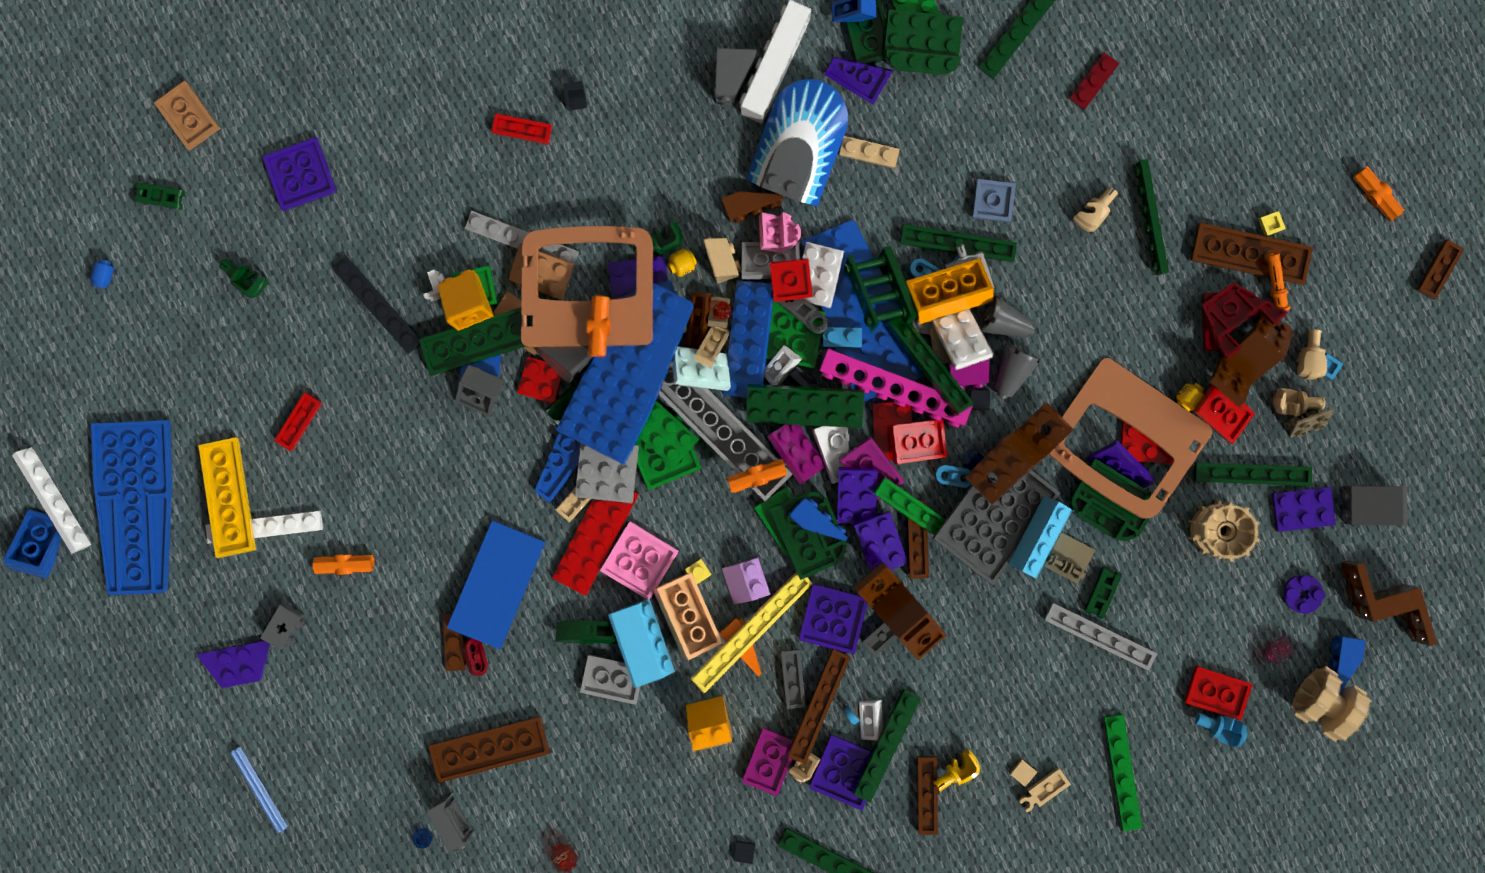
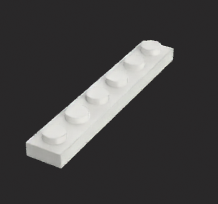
[12,447,91,554]
[206,511,323,544]

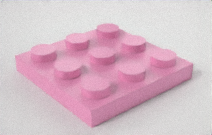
[600,521,679,599]

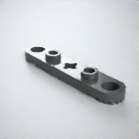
[752,279,828,333]

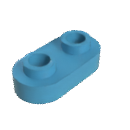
[910,259,941,278]
[935,465,971,488]

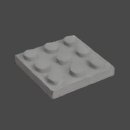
[575,443,639,503]

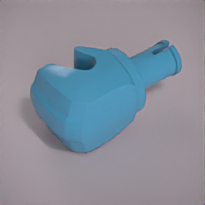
[1195,713,1248,747]

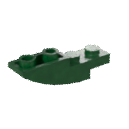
[555,621,619,645]

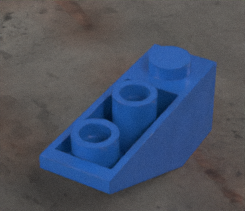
[787,497,847,541]
[1328,635,1366,694]

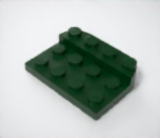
[883,10,963,75]
[1069,458,1161,541]
[769,491,847,580]

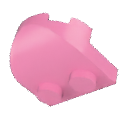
[759,212,801,253]

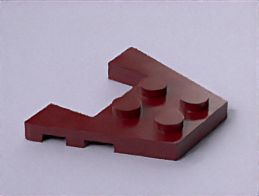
[1201,282,1288,360]

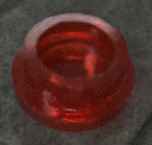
[713,301,732,319]

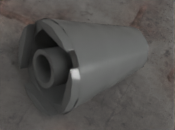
[978,295,1035,338]
[994,343,1041,399]

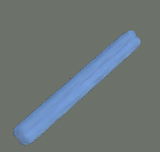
[230,747,287,833]

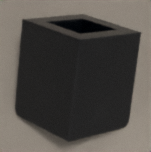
[563,81,587,111]

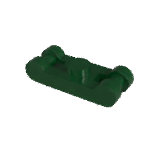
[132,182,185,210]
[1084,566,1122,619]

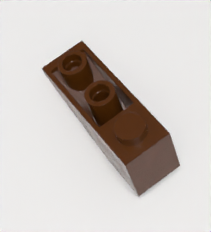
[721,191,784,224]

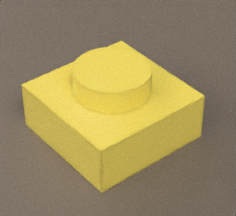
[1258,211,1286,237]
[685,559,712,584]

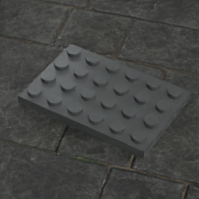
[932,470,1061,585]

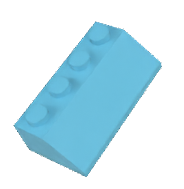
[1009,496,1072,579]
[608,599,675,688]

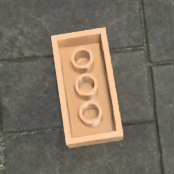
[652,573,723,660]

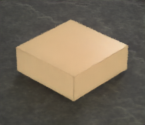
[1009,759,1037,787]

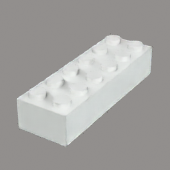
[740,0,811,124]

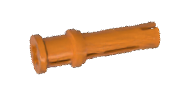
[1267,252,1290,311]

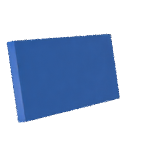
[447,521,546,650]

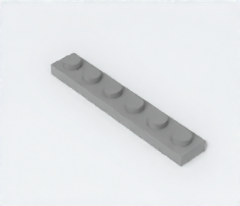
[465,211,579,263]
[1043,603,1157,671]

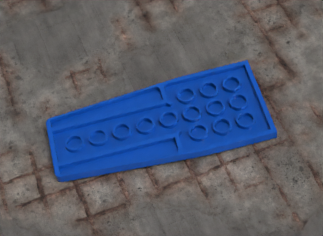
[802,220,925,401]
[556,283,694,465]
[91,420,173,595]

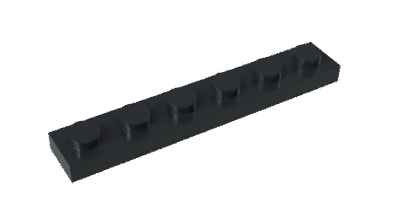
[332,256,421,354]

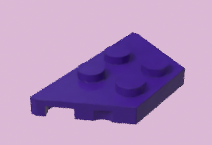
[197,641,271,688]

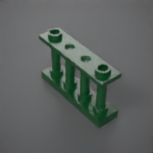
[844,246,918,332]

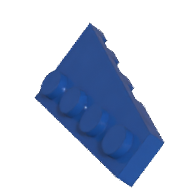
[534,432,581,503]

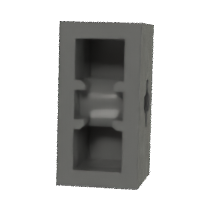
[261,603,305,650]

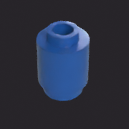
[90,259,114,289]

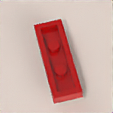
[492,113,553,145]
[274,392,323,451]

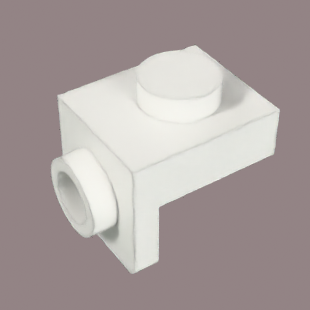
[423,270,445,301]

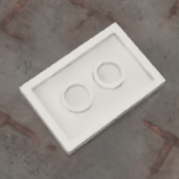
[803,242,844,308]
[933,309,993,370]

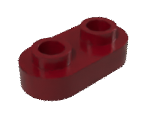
[462,638,488,676]

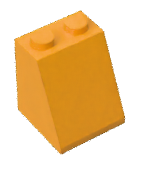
[438,270,494,331]
[686,696,732,751]

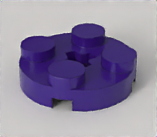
[1283,575,1325,614]

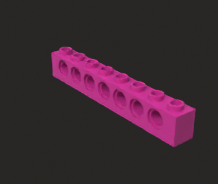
[819,349,972,428]

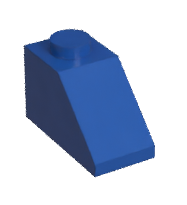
[831,0,876,22]

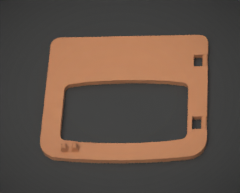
[521,226,653,347]
[1049,358,1212,518]

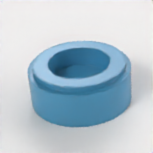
[843,705,860,725]

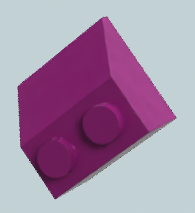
[945,359,989,390]

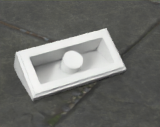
[764,345,802,385]
[859,700,883,740]

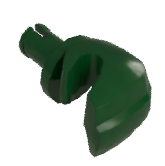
[635,220,683,255]
[219,259,269,298]

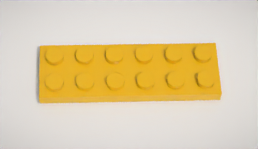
[198,437,256,558]

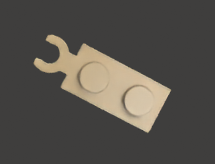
[1018,767,1071,812]

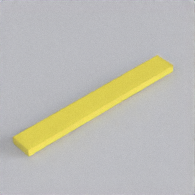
[690,572,813,693]

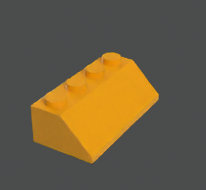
[906,258,994,324]

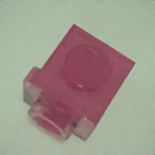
[1264,635,1295,664]

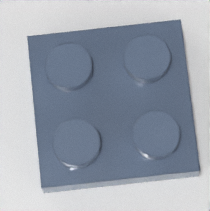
[972,179,1016,223]

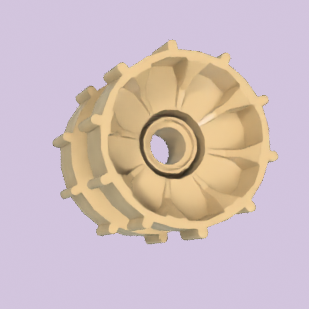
[1188,501,1260,562]
[1291,666,1371,742]

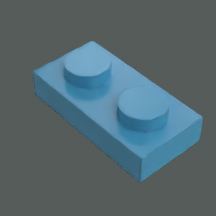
[823,327,862,348]

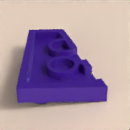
[824,57,894,105]
[1086,440,1155,488]

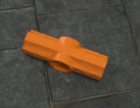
[1352,166,1404,221]
[587,296,610,357]
[727,459,788,493]
[312,554,374,575]

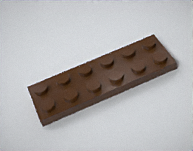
[1190,223,1313,285]
[429,716,550,783]

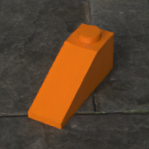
[719,617,761,677]

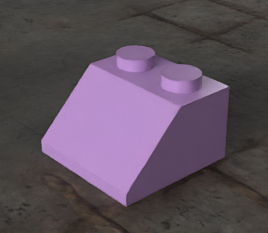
[722,556,770,605]

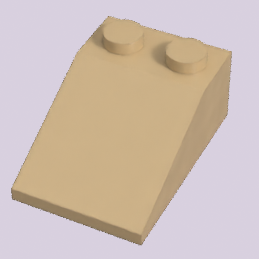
[704,238,741,284]

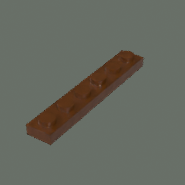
[787,649,850,765]

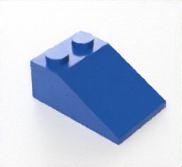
[3,509,62,579]

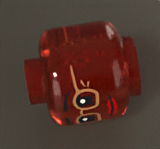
[550,843,579,873]

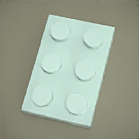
[672,347,731,391]

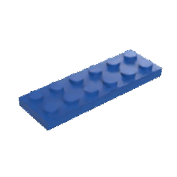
[723,280,774,398]

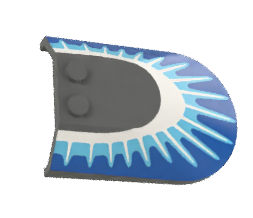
[746,79,848,206]

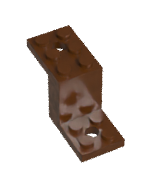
[1209,312,1293,407]
[965,402,1074,505]
[1341,560,1438,646]
[854,562,947,661]

